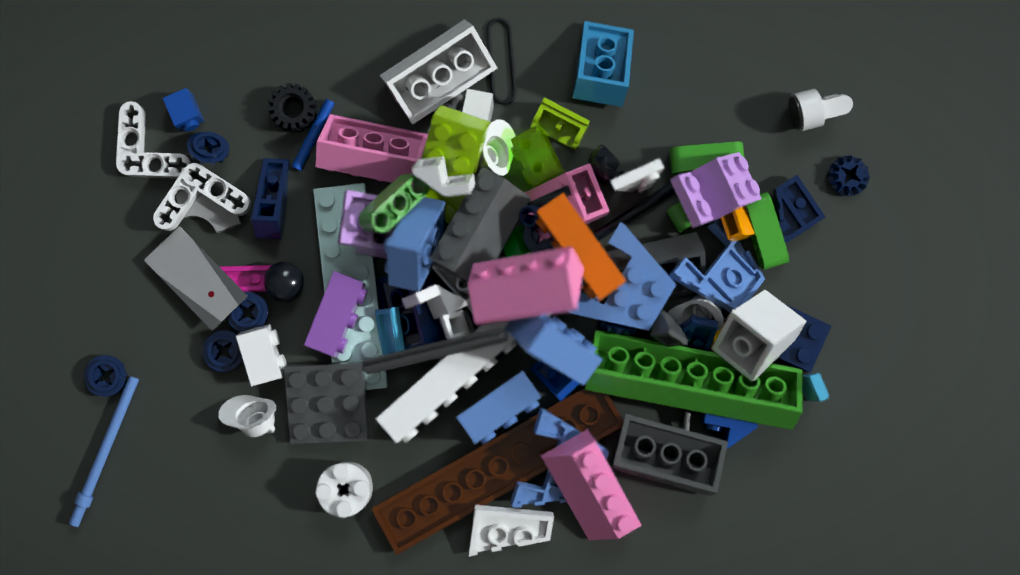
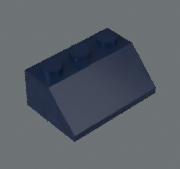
[376,270,447,349]

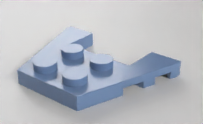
[668,218,765,313]
[568,222,676,330]
[510,408,609,508]

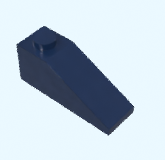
[251,158,290,239]

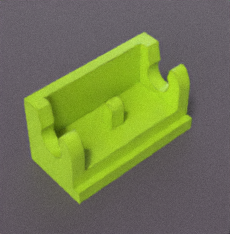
[531,97,590,151]

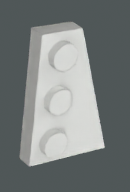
[611,158,664,193]

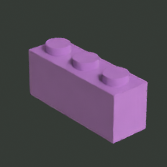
[304,271,368,357]

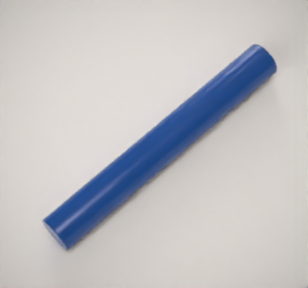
[291,99,335,171]

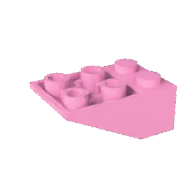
[525,163,610,242]

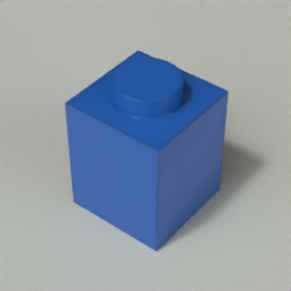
[163,88,204,132]

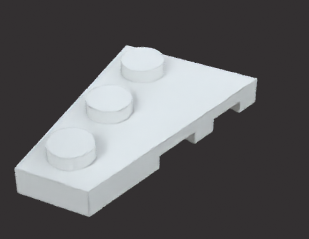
[468,505,554,556]

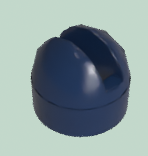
[519,205,540,227]

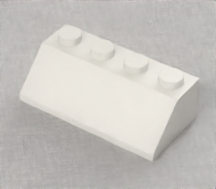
[380,19,497,124]

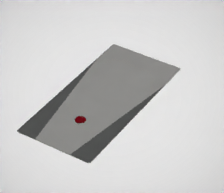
[144,226,247,330]

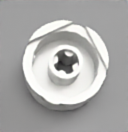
[316,462,373,517]

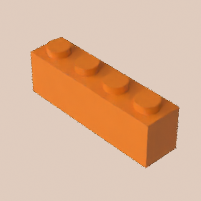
[535,193,626,302]

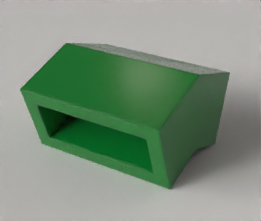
[503,225,534,258]

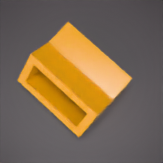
[721,206,755,241]

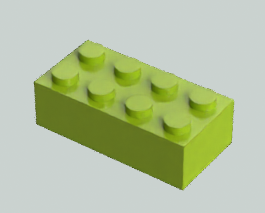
[422,105,491,223]

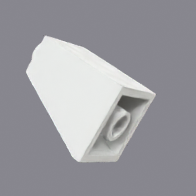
[712,290,807,382]

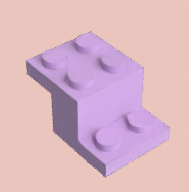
[670,152,762,228]
[338,190,401,259]

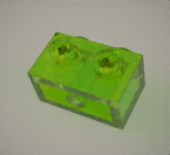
[510,125,565,186]

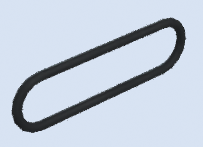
[486,18,517,104]

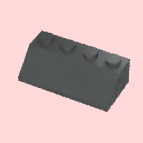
[430,167,531,283]
[604,232,706,301]
[610,414,728,496]

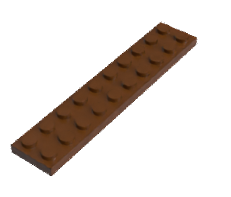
[371,387,623,555]

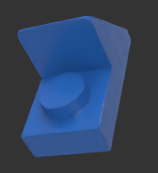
[530,360,580,401]
[700,413,758,449]

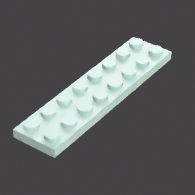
[313,183,388,390]

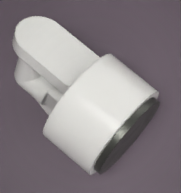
[789,89,853,131]

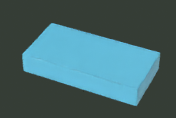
[375,307,405,355]
[802,373,829,402]

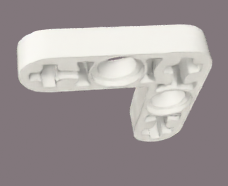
[116,101,193,178]
[153,163,251,231]

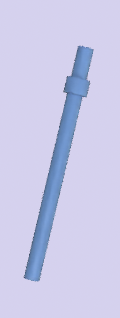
[69,376,139,527]

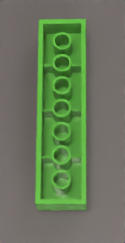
[585,330,802,430]

